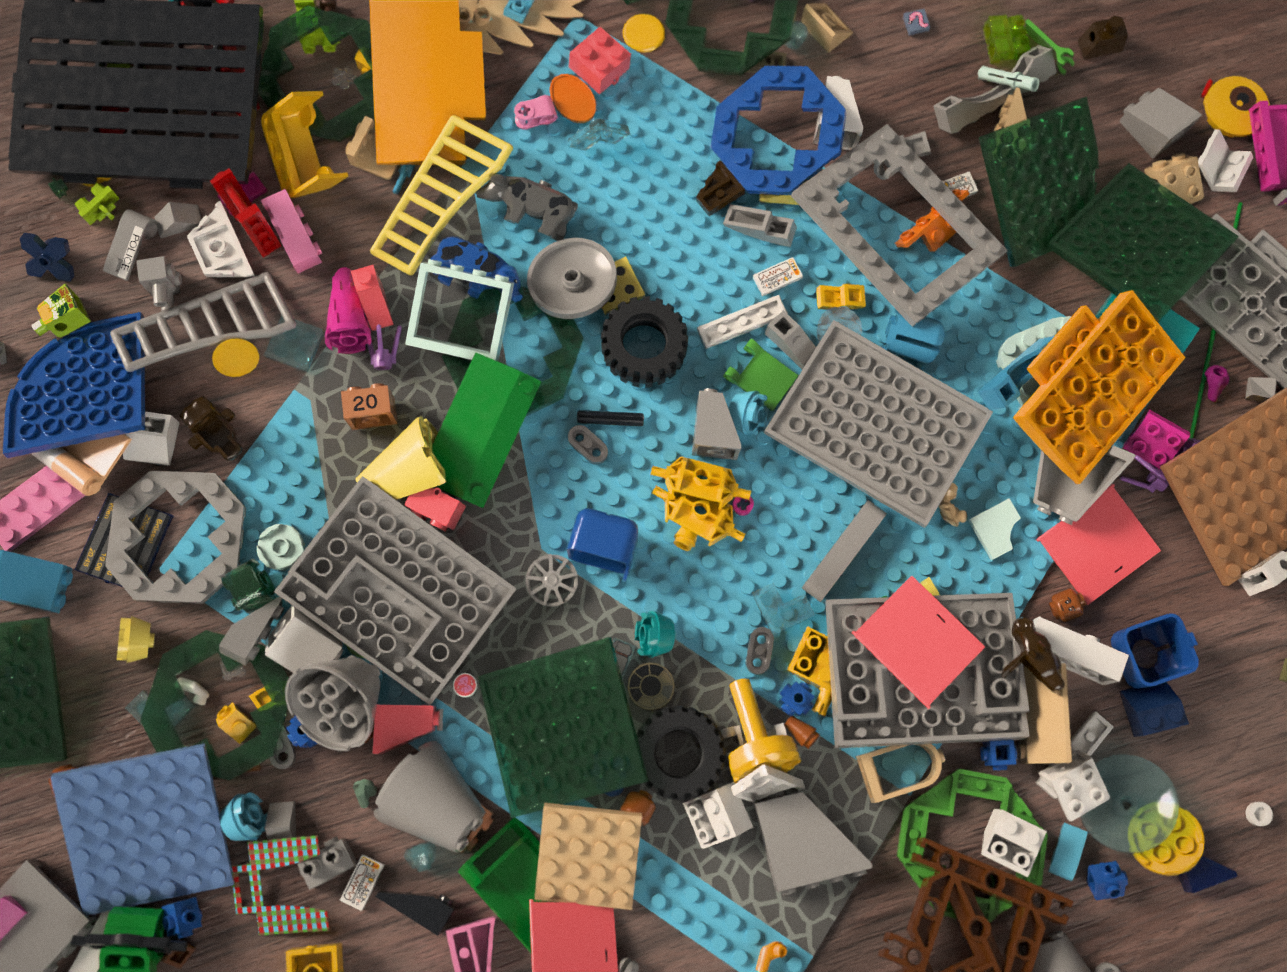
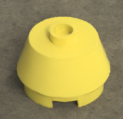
[117,616,155,663]

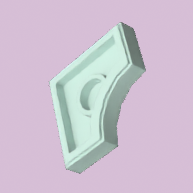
[968,499,1021,561]

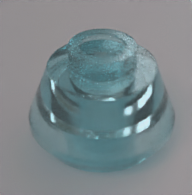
[780,20,808,50]
[404,842,436,872]

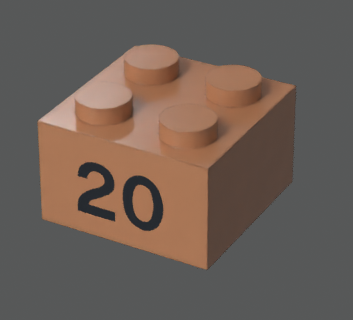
[341,383,398,430]

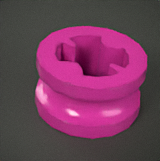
[732,496,754,516]

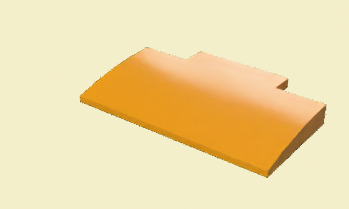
[369,0,486,165]
[1013,290,1186,484]

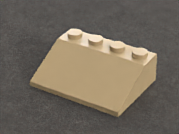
[1017,663,1072,764]

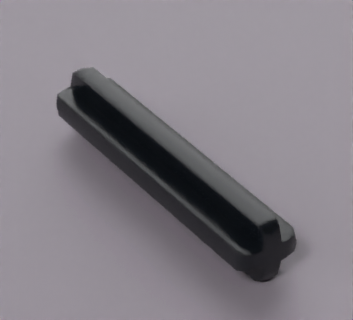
[577,410,644,426]

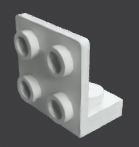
[1198,129,1253,192]
[1038,750,1110,821]

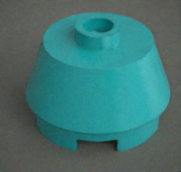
[635,611,676,658]

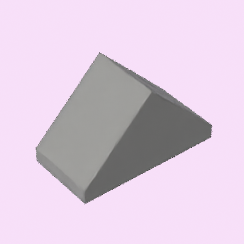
[155,202,202,238]
[265,801,296,840]

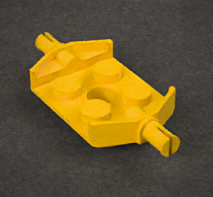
[650,456,751,510]
[652,485,746,546]

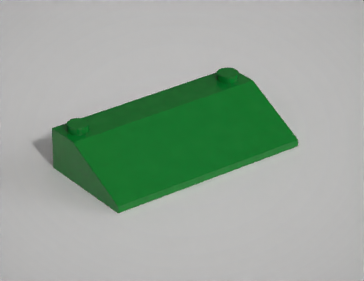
[432,352,542,508]
[457,817,552,954]

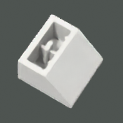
[123,412,180,466]
[683,782,753,849]
[981,809,1047,877]

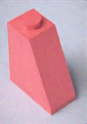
[351,265,394,331]
[373,705,440,754]

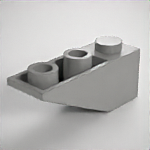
[765,310,816,370]
[219,597,284,666]

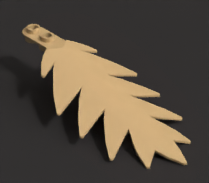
[459,0,583,55]

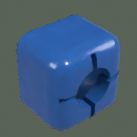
[567,508,638,582]
[1111,613,1199,689]

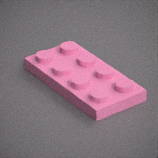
[0,466,85,552]

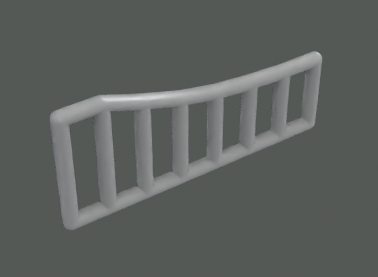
[110,272,296,372]

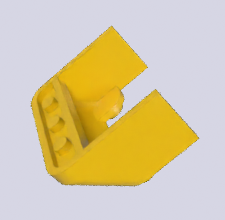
[261,91,348,198]

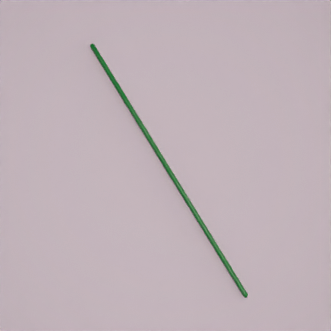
[1190,202,1243,439]

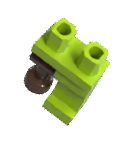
[294,0,340,54]

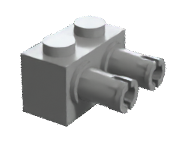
[137,256,182,311]
[297,837,358,890]

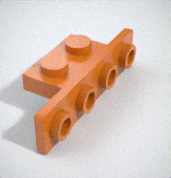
[895,189,970,252]

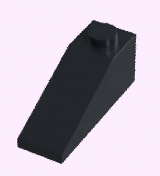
[375,891,456,936]

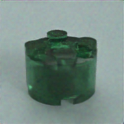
[221,559,277,614]

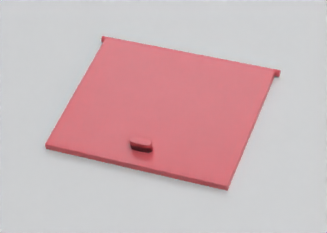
[1036,484,1161,605]
[852,576,985,709]
[529,899,618,972]

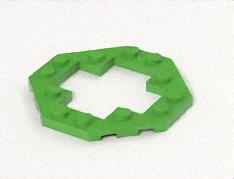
[897,769,1048,923]

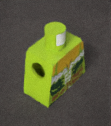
[32,283,91,338]

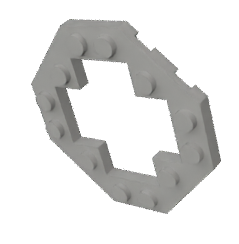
[105,471,246,604]

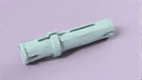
[978,66,1040,92]

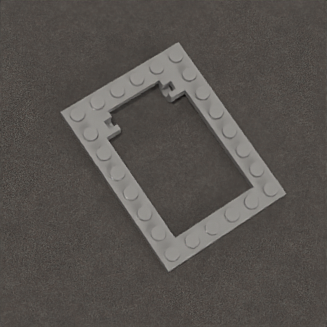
[791,124,1008,327]

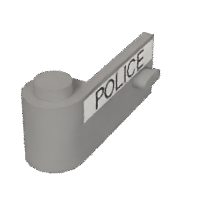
[102,209,158,281]

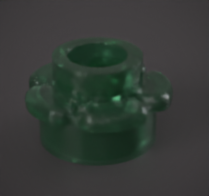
[47,178,69,199]

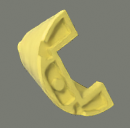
[356,416,446,500]

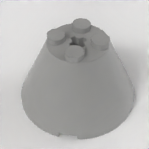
[285,655,380,751]

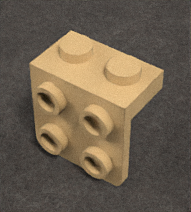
[345,116,398,180]
[1144,153,1204,212]

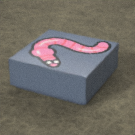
[903,9,930,36]

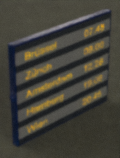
[74,493,174,587]

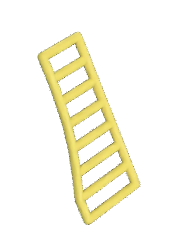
[370,115,513,276]

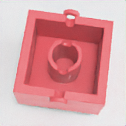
[569,27,631,95]
[404,488,466,532]

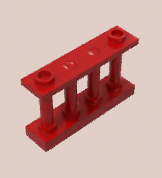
[210,168,282,258]

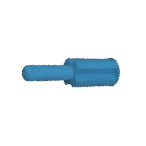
[393,165,415,195]

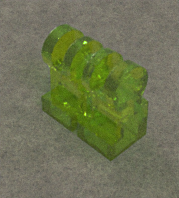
[983,15,1031,64]

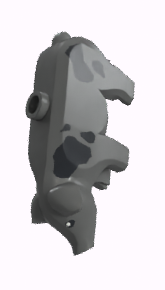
[476,174,578,241]

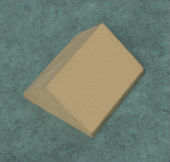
[801,3,853,53]

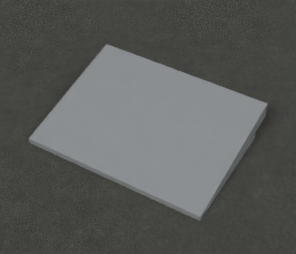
[274,476,516,705]
[825,593,1030,748]

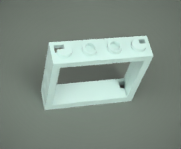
[405,259,514,361]

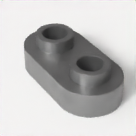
[568,425,608,464]
[745,627,774,675]
[262,722,296,769]

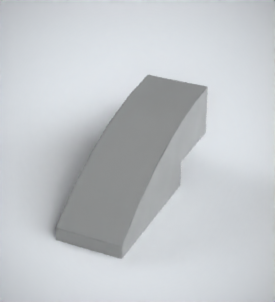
[723,204,797,247]

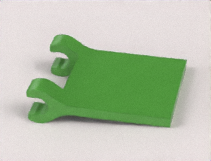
[1025,19,1074,75]
[722,339,798,411]

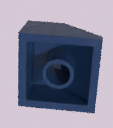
[1119,682,1189,737]

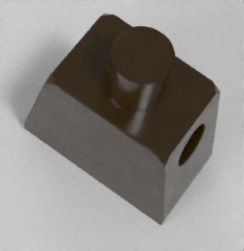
[1078,16,1128,60]

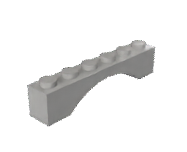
[933,45,1057,134]

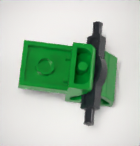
[71,906,188,972]

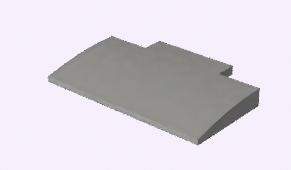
[1154,213,1287,390]

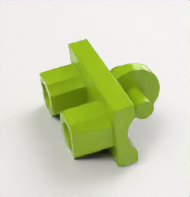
[75,183,120,226]

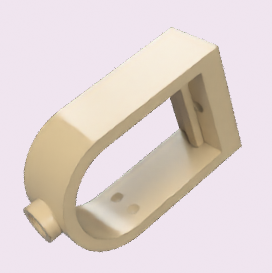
[856,744,945,803]

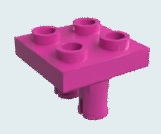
[1123,410,1190,470]

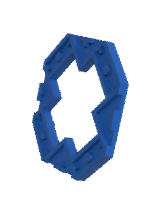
[711,66,847,195]

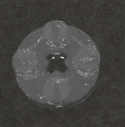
[817,306,863,341]

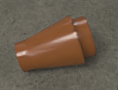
[784,716,820,749]

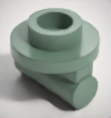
[353,779,377,808]

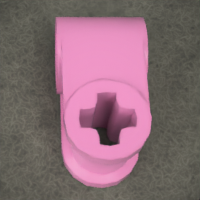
[514,95,558,130]

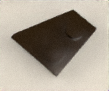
[696,161,745,217]

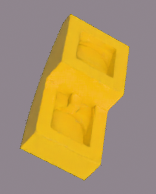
[816,284,866,310]

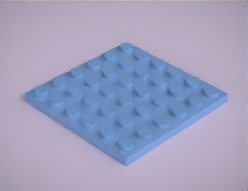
[50,744,234,915]

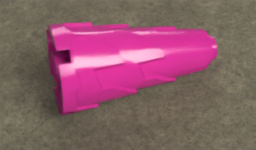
[325,267,372,354]

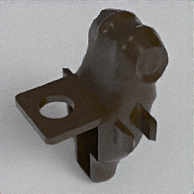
[179,396,243,461]
[1001,617,1065,693]

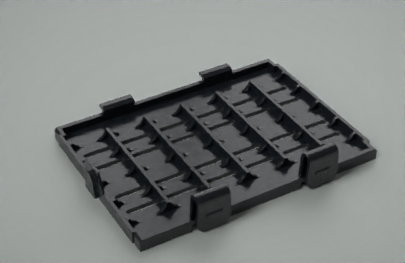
[8,0,264,189]

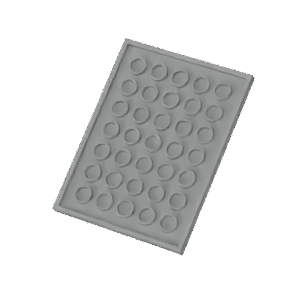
[764,320,993,528]

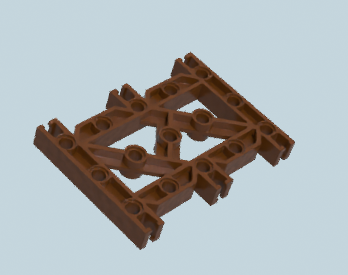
[878,837,1073,972]

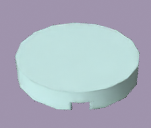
[257,524,305,571]

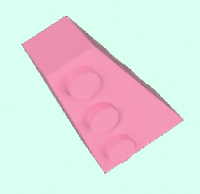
[261,189,323,273]
[445,916,495,972]

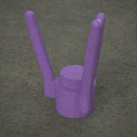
[367,324,402,370]
[1120,455,1169,493]

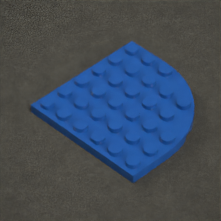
[3,312,145,458]

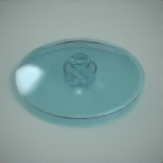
[1080,755,1179,853]

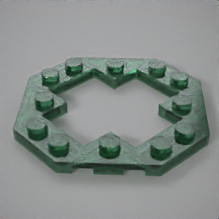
[665,0,799,76]
[258,5,375,142]
[442,286,584,417]
[140,630,289,781]

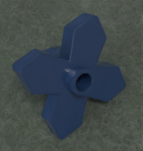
[20,233,75,282]

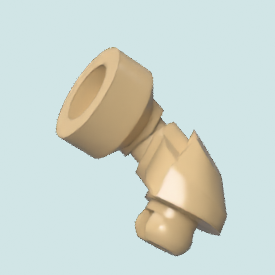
[938,483,967,527]

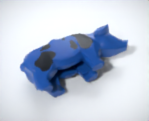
[430,236,523,302]

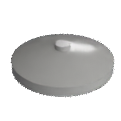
[527,238,617,319]

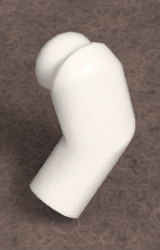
[176,677,209,705]

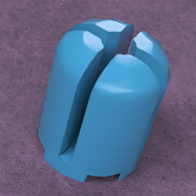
[881,309,945,363]

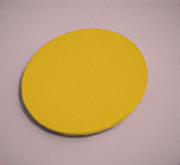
[623,14,665,53]
[212,339,259,377]

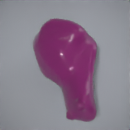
[1205,365,1230,402]

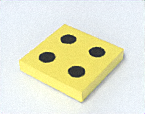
[602,257,645,315]

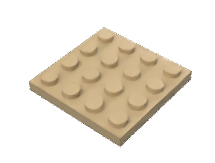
[535,803,642,910]

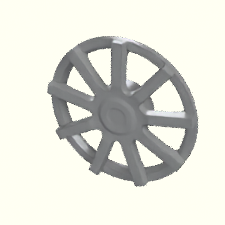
[526,554,578,607]

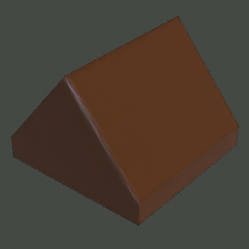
[161,937,196,969]

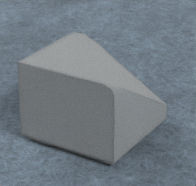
[1245,377,1277,403]

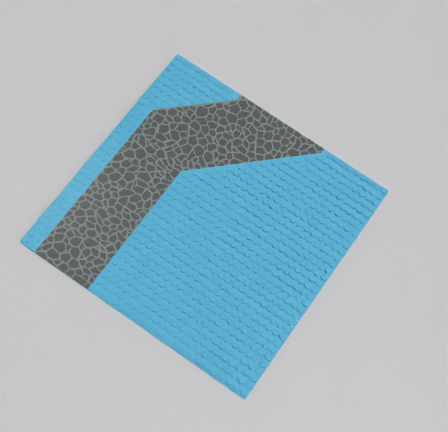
[160,18,1153,972]

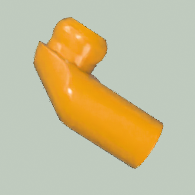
[755,941,787,972]

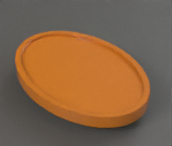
[550,74,596,123]

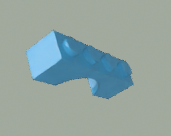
[978,336,1054,410]

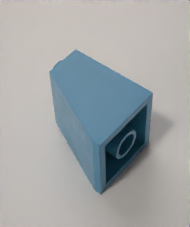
[0,550,73,613]

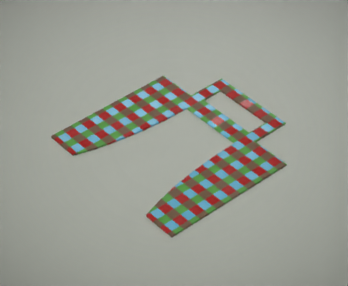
[231,835,330,936]

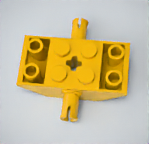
[787,627,832,716]

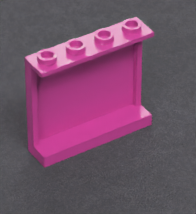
[1249,100,1287,192]

